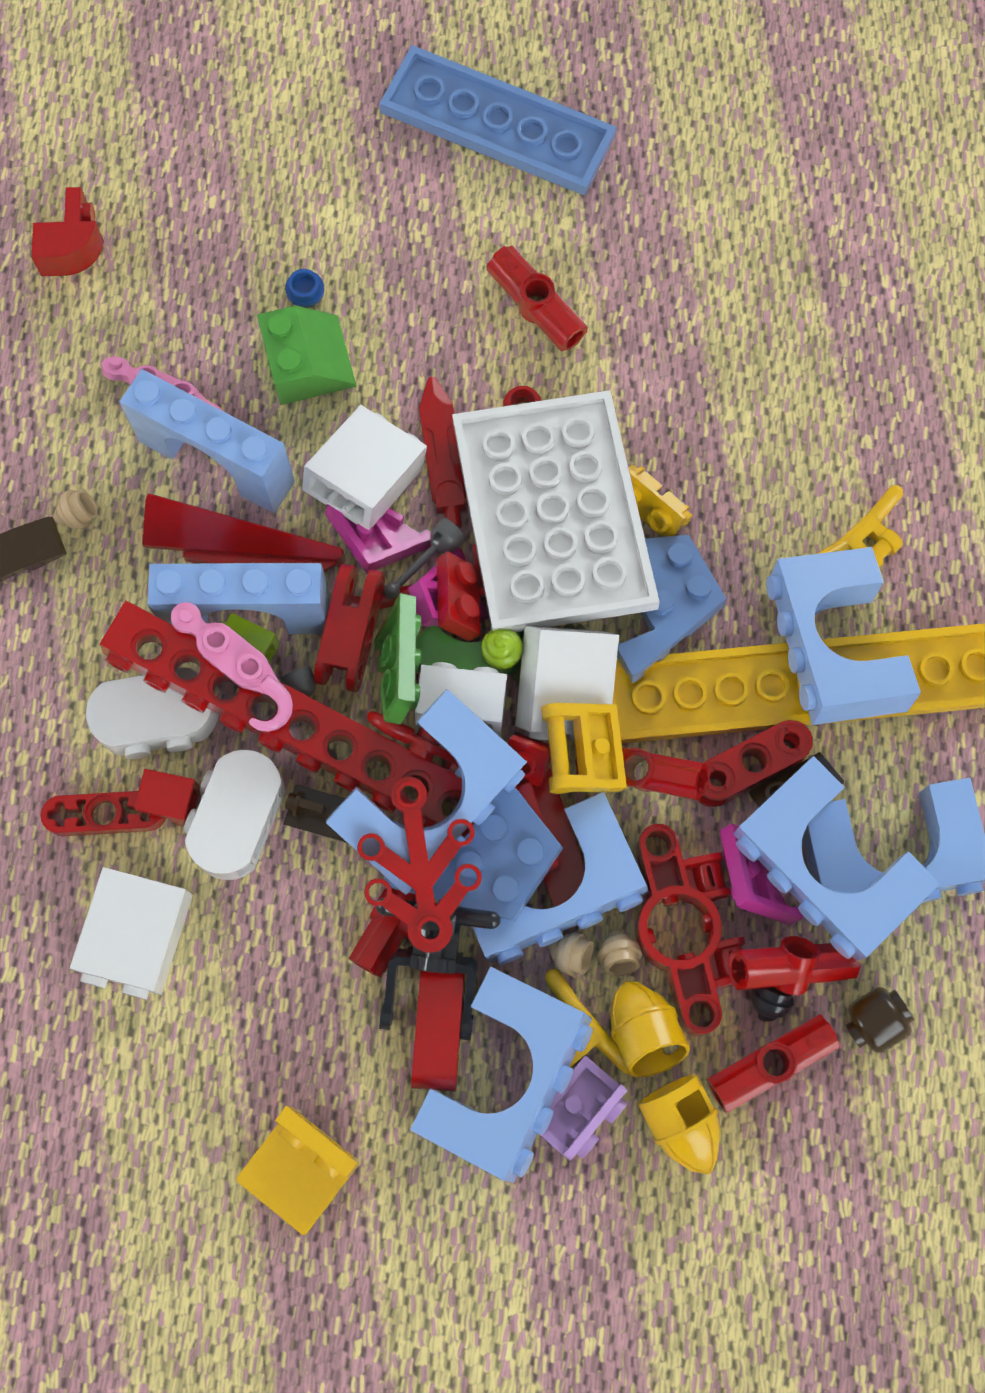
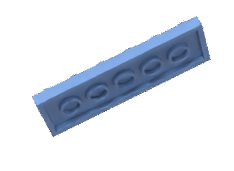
[379,45,617,196]

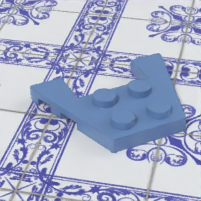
[617,535,726,683]
[384,767,563,922]

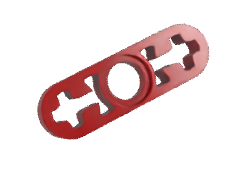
[40,791,166,837]

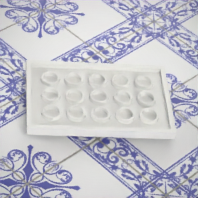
[452,390,660,632]

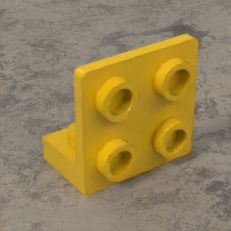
[236,1105,361,1235]

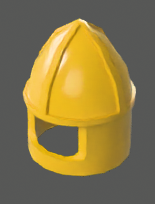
[610,981,690,1077]
[637,1073,721,1175]

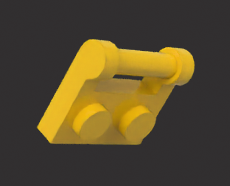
[541,703,627,794]

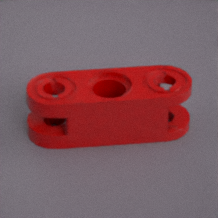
[314,564,385,693]
[699,720,813,807]

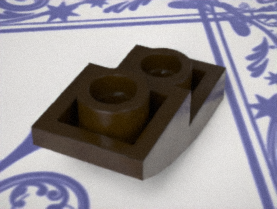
[0,516,67,582]

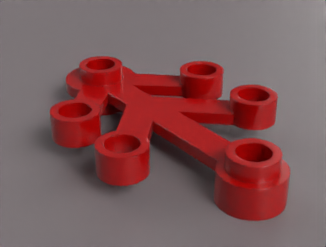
[357,777,482,953]

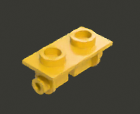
[628,464,693,537]

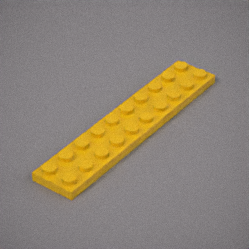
[612,623,985,744]

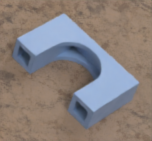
[119,369,295,514]
[766,547,921,725]
[147,563,330,635]
[326,689,527,895]
[733,756,941,961]
[802,778,985,903]
[473,792,649,965]
[410,966,593,1183]

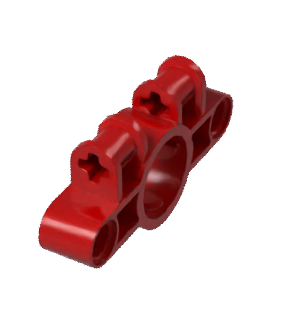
[635,824,746,1036]

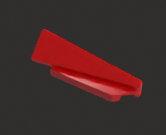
[142,493,345,572]

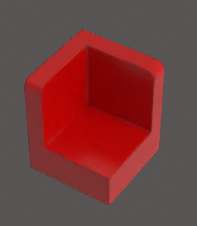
[134,769,200,826]

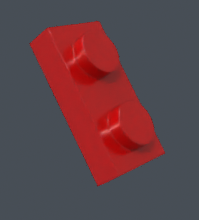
[436,551,481,642]

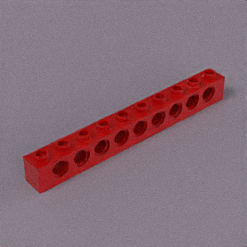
[99,600,475,838]

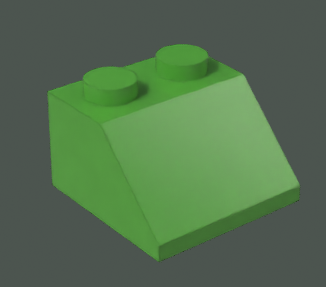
[257,305,357,405]

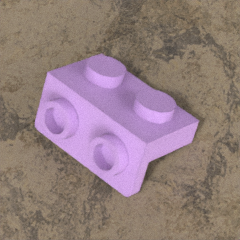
[540,1055,628,1161]

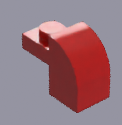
[31,187,104,277]

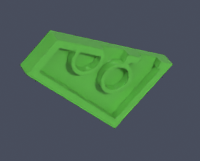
[374,593,421,725]

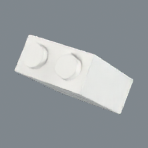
[302,405,427,530]
[515,626,619,741]
[69,867,193,1000]

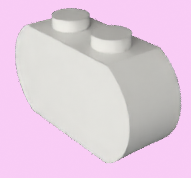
[86,667,219,759]
[184,750,286,880]

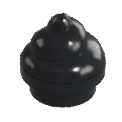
[750,987,794,1022]

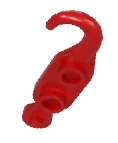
[367,711,459,773]

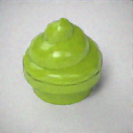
[481,629,523,669]

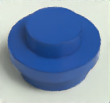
[285,269,325,308]

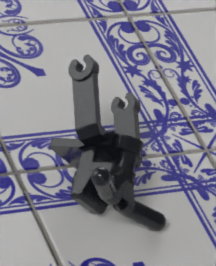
[376,898,501,1041]

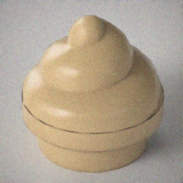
[54,489,98,529]
[598,929,642,976]
[548,932,595,976]

